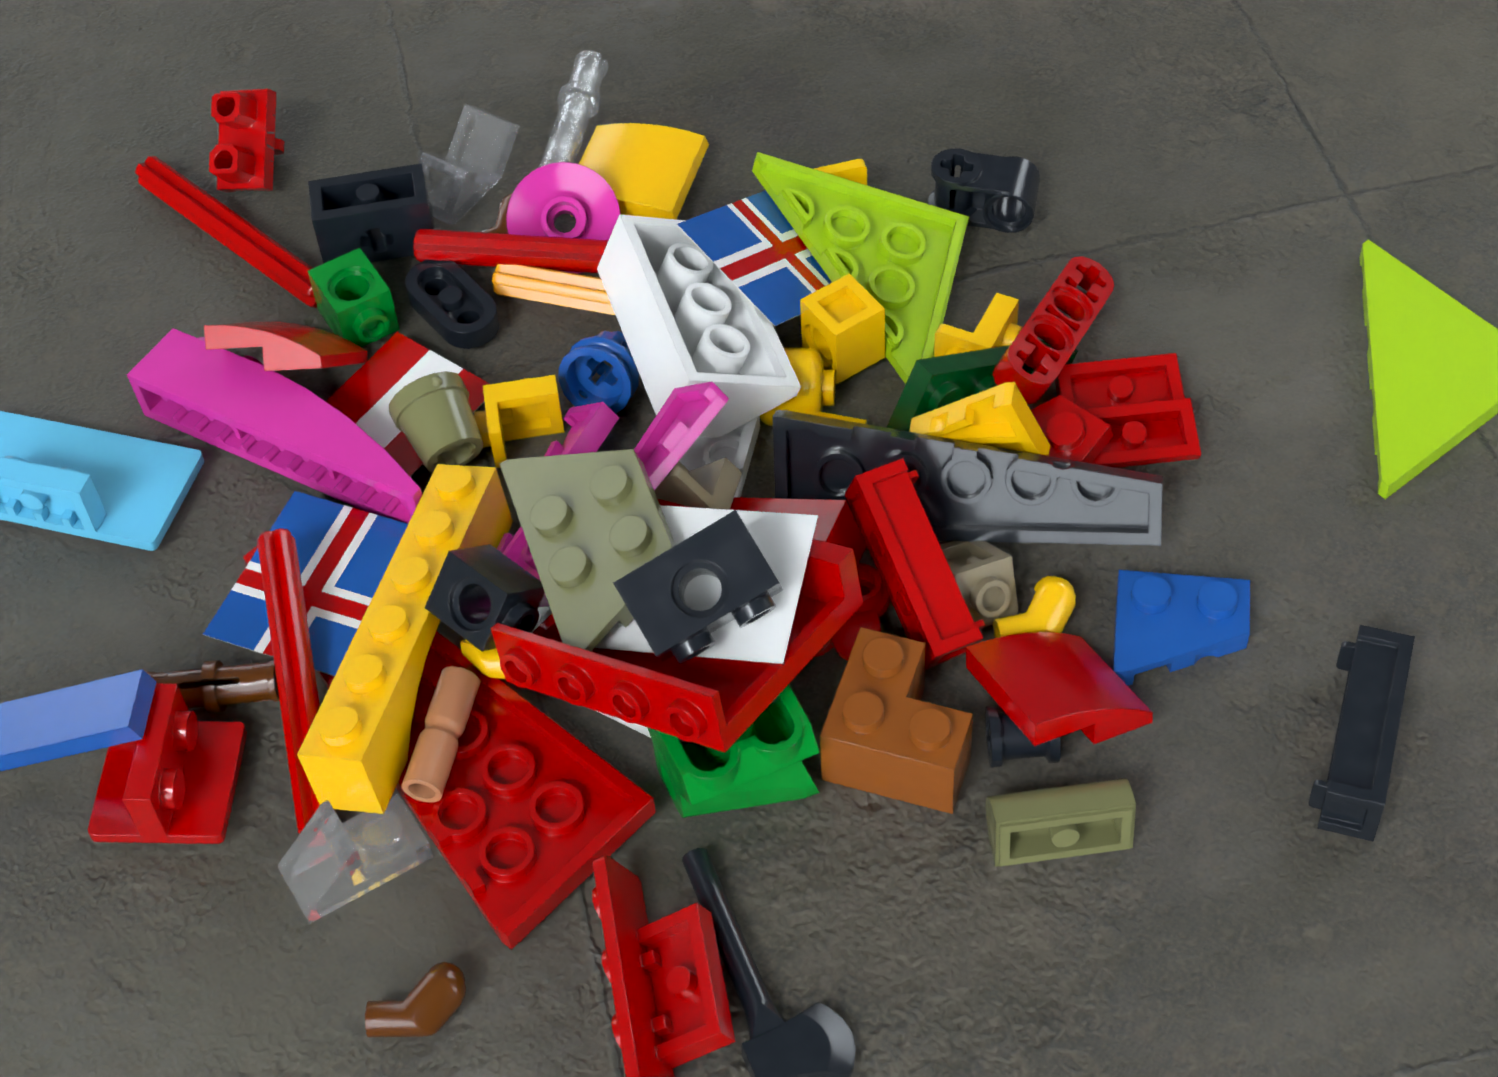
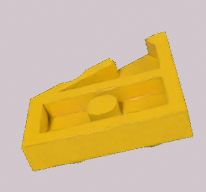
[909,382,1050,456]

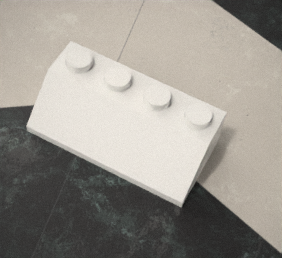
[597,214,801,437]

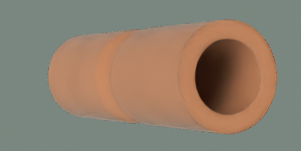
[402,666,480,803]

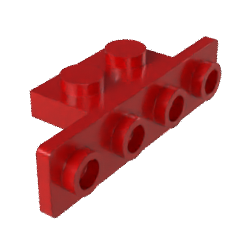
[592,855,736,1077]

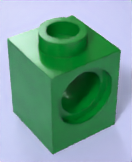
[307,248,400,347]

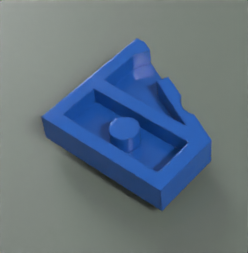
[1112,570,1250,686]

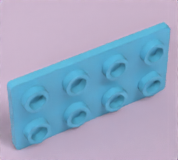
[0,411,204,551]

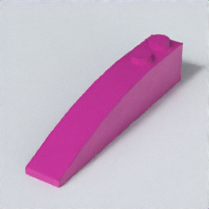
[127,328,422,524]

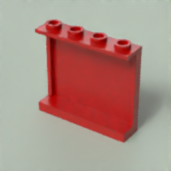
[490,498,863,753]

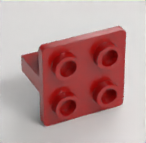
[88,683,247,844]

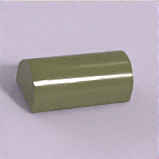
[986,778,1136,867]

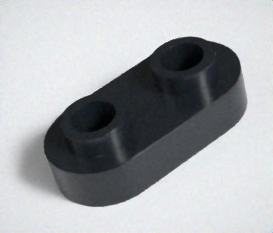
[405,260,499,349]

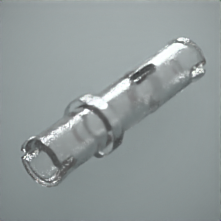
[537,50,609,168]

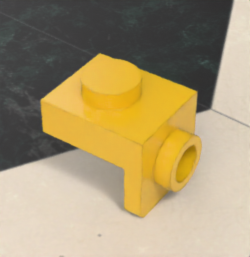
[934,293,1023,357]
[474,375,565,468]

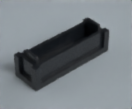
[1308,625,1415,842]

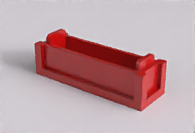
[845,458,986,670]

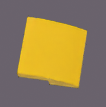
[570,123,709,220]

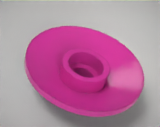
[506,162,621,274]

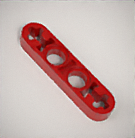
[993,256,1114,404]

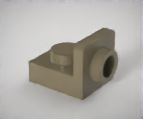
[940,541,1018,627]

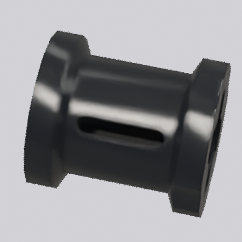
[985,706,1061,768]

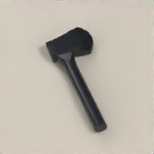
[682,848,856,1077]

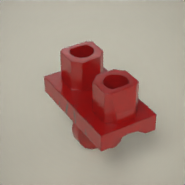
[209,88,285,193]

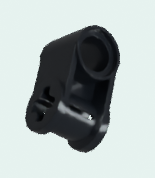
[928,149,1040,233]

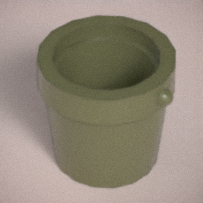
[389,371,483,472]

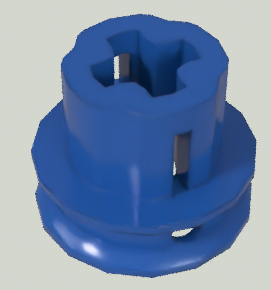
[558,331,639,414]

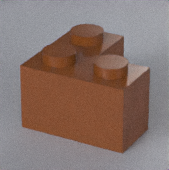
[820,627,973,814]

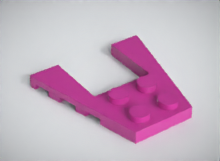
[497,381,729,607]

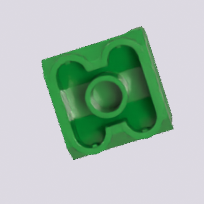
[647,684,820,818]

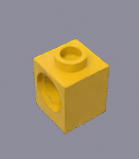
[800,274,885,384]

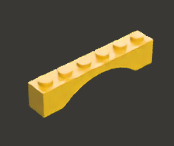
[297,464,513,814]

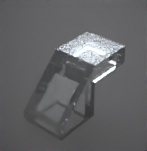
[419,104,520,225]

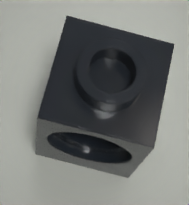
[425,544,545,652]

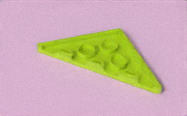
[752,152,969,385]
[1359,239,1498,500]

